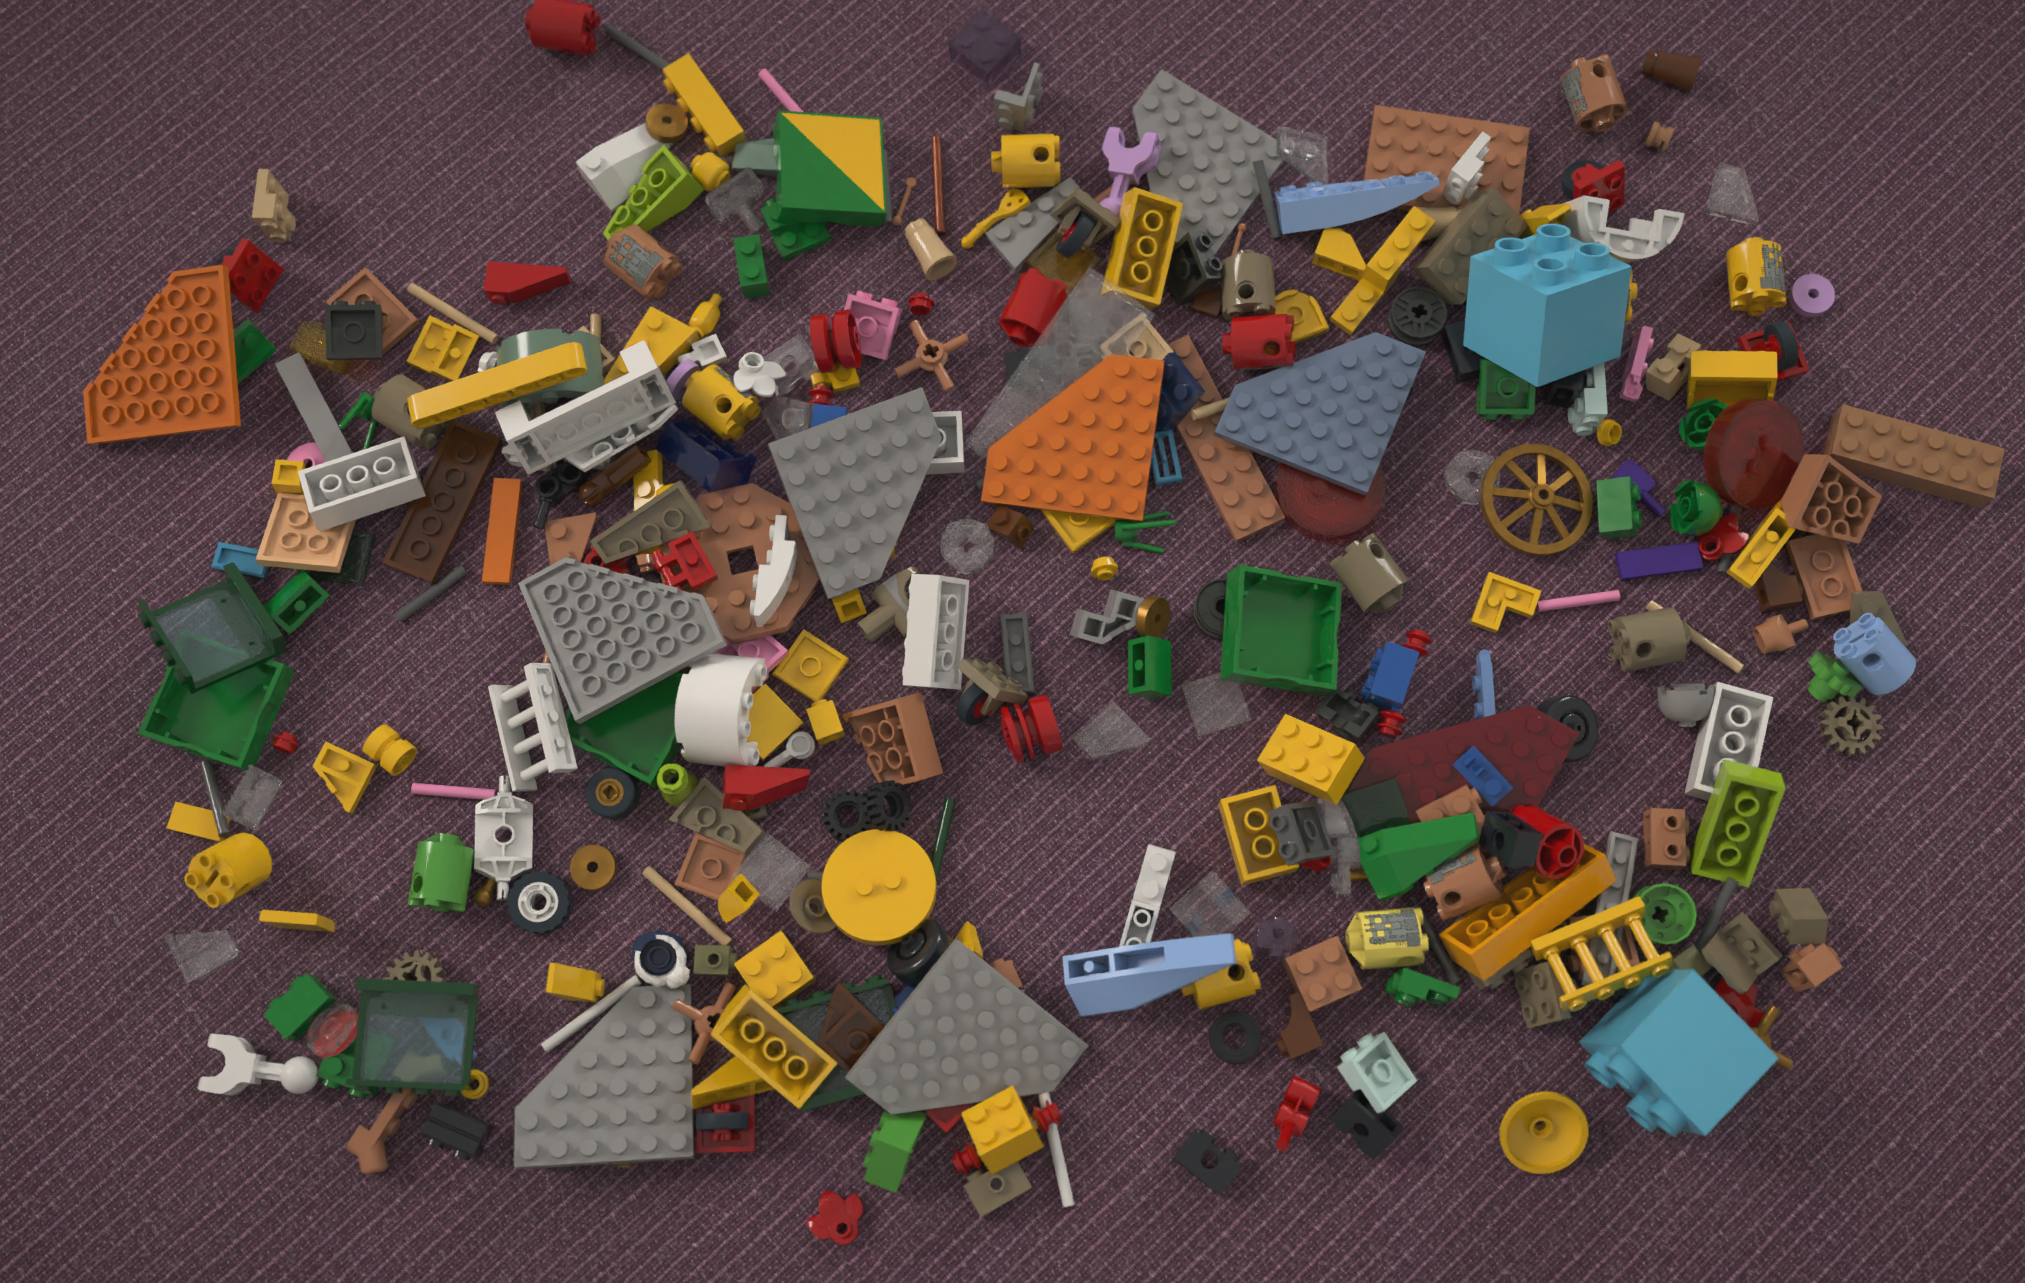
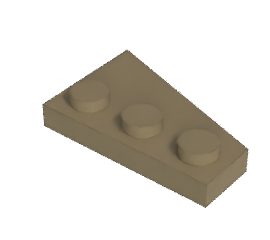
[668,777,766,854]

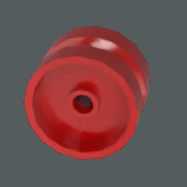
[810,309,862,373]

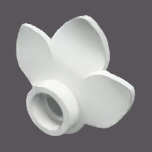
[734,352,786,397]

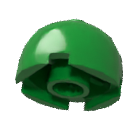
[1679,398,1738,454]
[1669,480,1723,536]

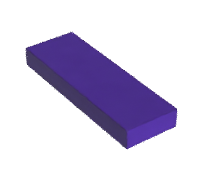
[1615,542,1703,581]

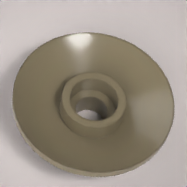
[790,879,836,934]

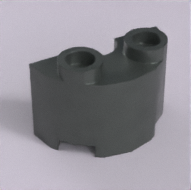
[1315,688,1380,742]

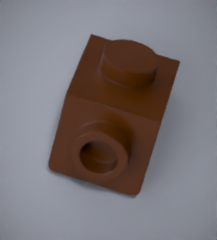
[985,505,1034,549]

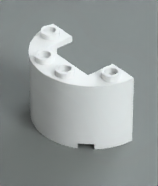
[1563,195,1685,264]
[675,653,767,767]

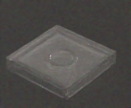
[1181,673,1251,738]

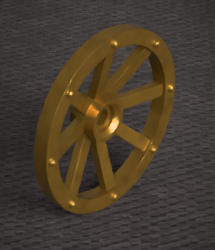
[1480,444,1593,556]

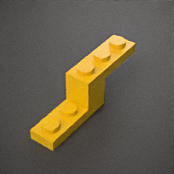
[1330,206,1436,335]
[1726,491,1796,589]

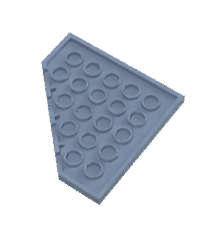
[1214,332,1426,496]

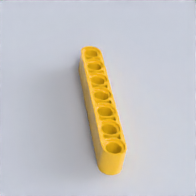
[407,342,588,428]

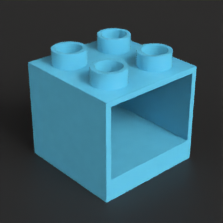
[1463,224,1632,387]
[1579,970,1778,1137]

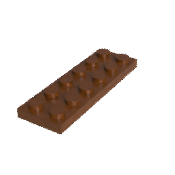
[382,420,503,585]

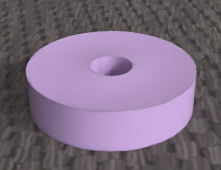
[1789,274,1835,317]
[666,360,701,401]

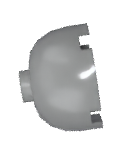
[1657,683,1715,727]

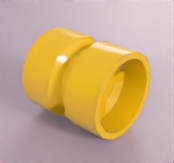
[363,724,417,776]

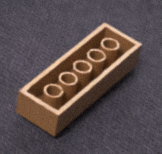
[1823,404,2005,508]

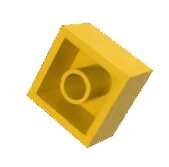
[734,931,817,1009]

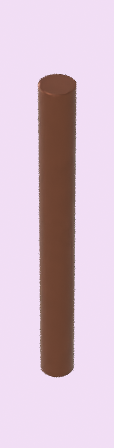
[931,136,946,235]

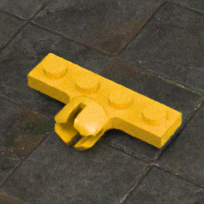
[634,450,675,557]

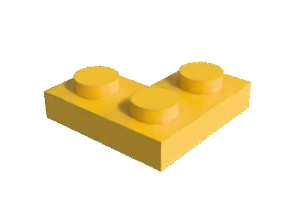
[1470,572,1541,633]

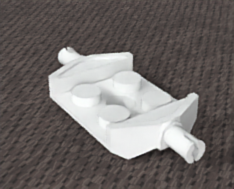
[474,776,533,901]

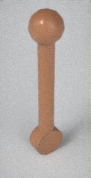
[892,177,916,226]
[1231,223,1247,256]

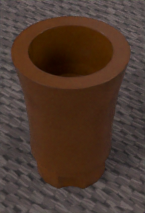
[1641,49,1702,93]

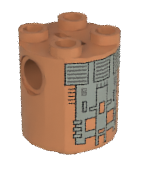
[1560,54,1628,132]
[604,225,683,299]
[1424,844,1507,921]

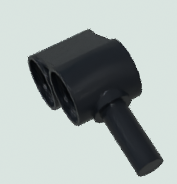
[533,461,588,530]

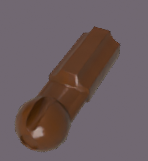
[578,443,651,506]

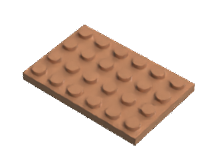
[1364,105,1530,215]

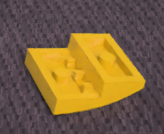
[406,315,479,382]

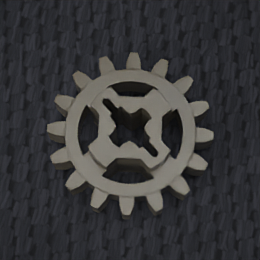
[1818,696,1883,757]
[383,950,446,982]

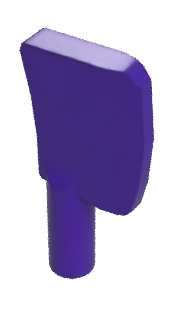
[1612,459,1667,518]

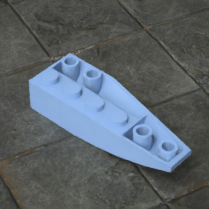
[1274,172,1440,234]
[1062,934,1236,1017]

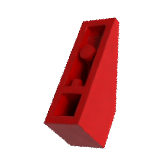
[483,261,572,305]
[722,765,810,811]

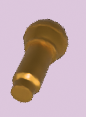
[474,877,497,906]

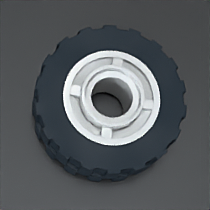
[507,871,574,935]

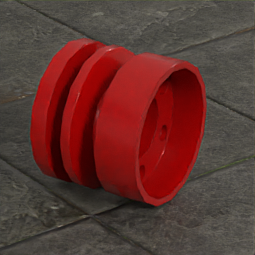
[1000,694,1063,764]

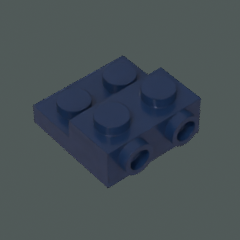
[1156,352,1205,430]

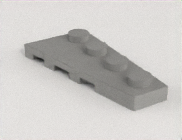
[985,177,1082,274]

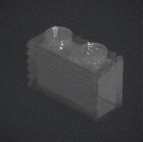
[222,765,283,831]

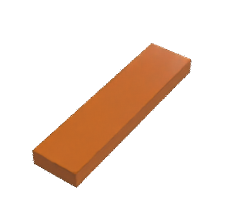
[482,478,523,585]

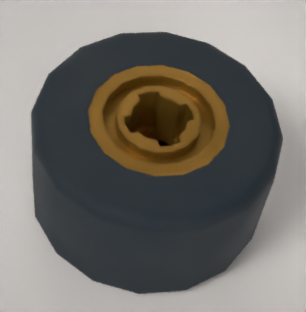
[585,767,640,820]

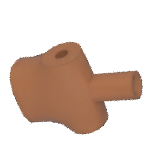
[1753,614,1809,654]

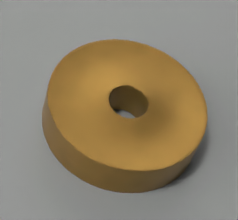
[645,103,688,143]
[1136,595,1170,638]
[570,845,617,891]

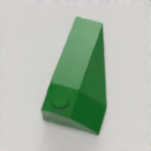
[1358,813,1479,901]

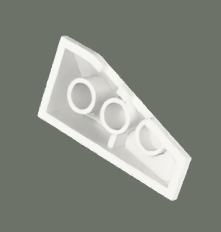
[576,123,673,213]
[566,404,678,472]

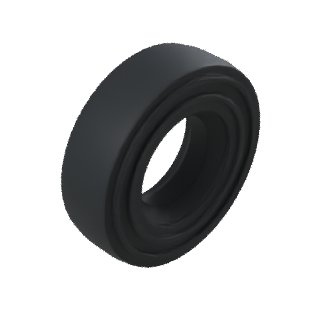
[1209,1011,1261,1064]

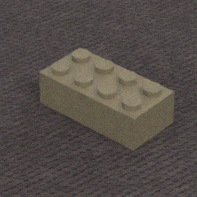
[1413,189,1528,305]

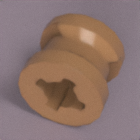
[1643,121,1674,153]

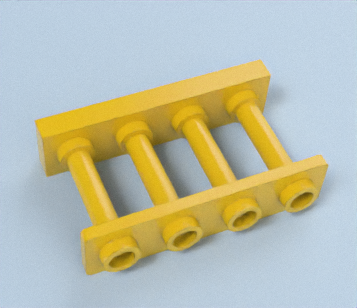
[1531,896,1673,1012]

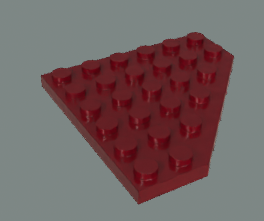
[1345,705,1580,864]

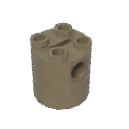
[1220,249,1276,326]
[371,374,453,450]
[1329,533,1410,613]
[1608,607,1691,672]

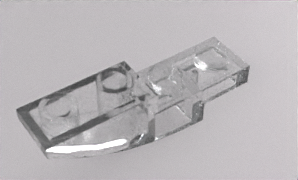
[1316,797,1361,899]

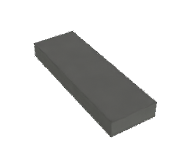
[1000,612,1035,695]

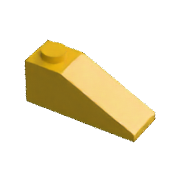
[1519,203,1572,239]
[546,963,605,1003]
[691,1056,775,1109]

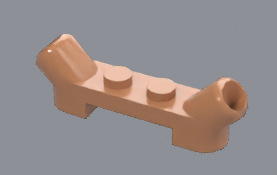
[346,1049,448,1175]

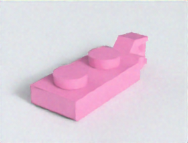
[1619,326,1654,403]

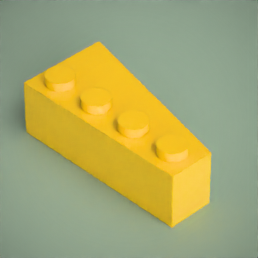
[603,306,700,385]

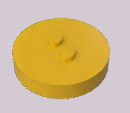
[822,829,937,946]

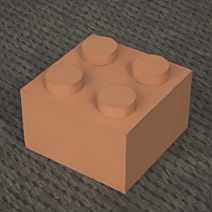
[1282,935,1362,1013]

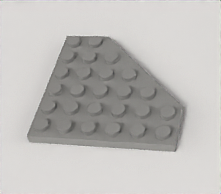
[1132,69,1291,257]
[768,387,942,599]
[518,557,727,724]
[845,938,1089,1114]
[514,984,694,1169]

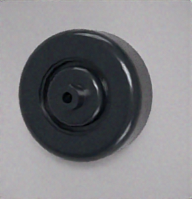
[1536,695,1598,763]
[887,918,953,987]

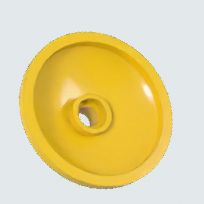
[1499,1091,1588,1174]

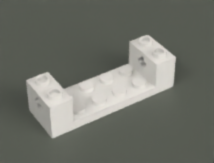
[495,340,676,475]

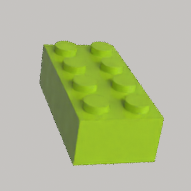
[1689,759,1785,888]

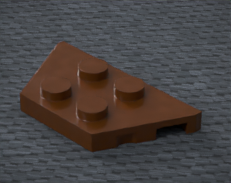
[817,981,885,1073]

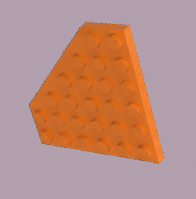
[83,265,241,445]
[981,354,1165,522]

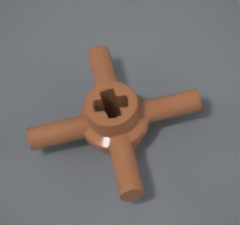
[894,320,969,392]
[671,982,736,1065]

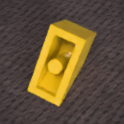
[1312,227,1366,281]

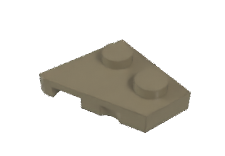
[1850,591,1906,646]

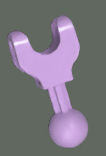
[1099,127,1161,231]

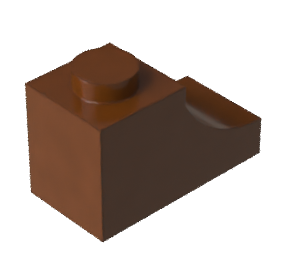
[1754,561,1803,613]
[1275,992,1323,1061]

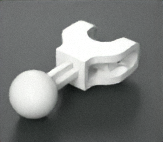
[198,1034,319,1095]

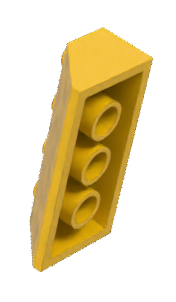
[710,985,837,1109]

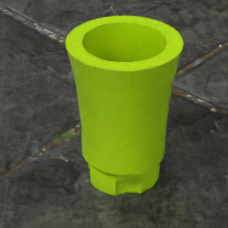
[657,763,699,807]

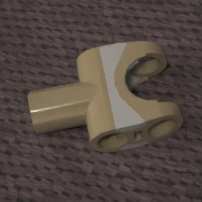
[857,567,919,643]

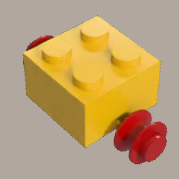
[952,1086,1063,1176]

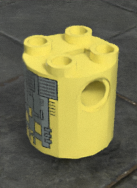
[1346,908,1429,970]

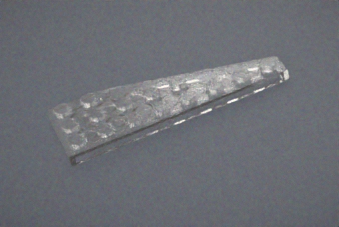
[963,267,1155,460]

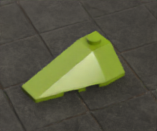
[603,145,705,240]

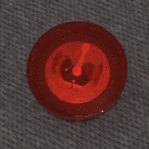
[1704,398,1804,510]
[1275,463,1386,542]

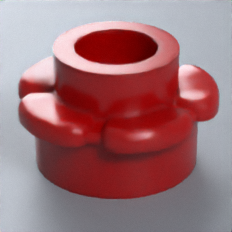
[908,293,934,316]
[271,731,299,755]

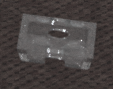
[763,334,818,397]

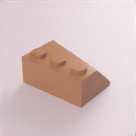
[1781,454,1882,544]
[841,692,943,785]

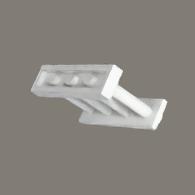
[488,663,578,792]

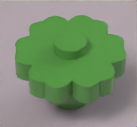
[1807,651,1863,703]

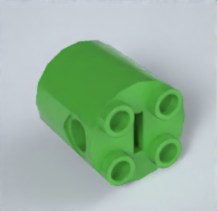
[408,833,475,912]

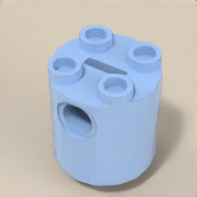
[1833,613,1916,695]

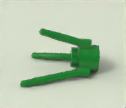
[338,392,378,450]
[1115,511,1177,554]

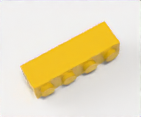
[663,53,747,158]

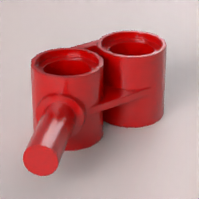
[1272,1075,1321,1151]

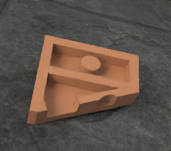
[545,512,598,565]

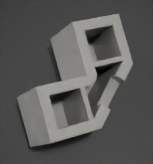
[1070,589,1144,644]

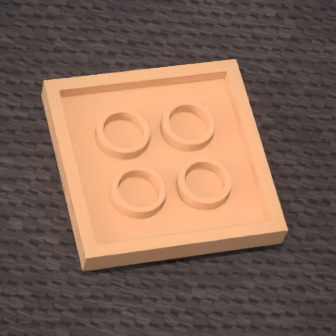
[256,493,356,573]

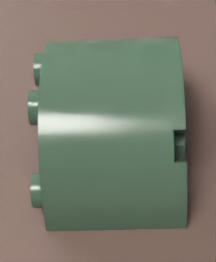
[496,329,604,415]

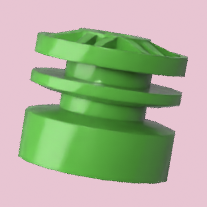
[1628,883,1697,945]

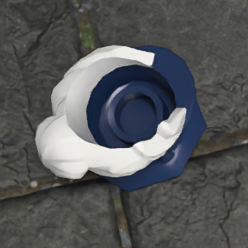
[632,930,689,989]

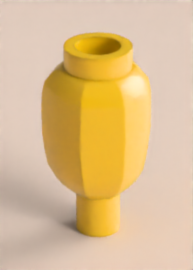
[689,294,723,339]

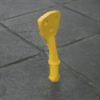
[961,188,1031,249]

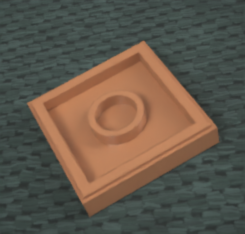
[674,832,749,901]

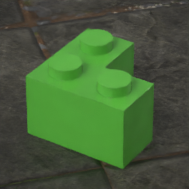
[863,1111,927,1193]

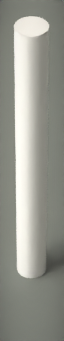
[541,975,642,1053]
[1038,1092,1075,1207]

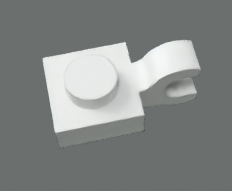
[677,334,727,370]

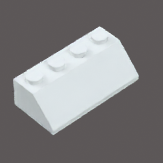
[902,574,969,690]

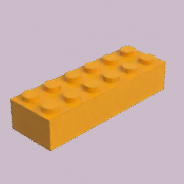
[1439,844,1617,981]

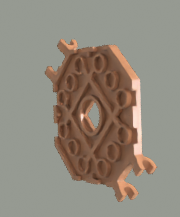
[636,483,820,644]

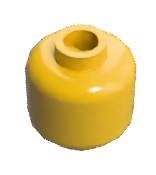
[690,152,731,192]

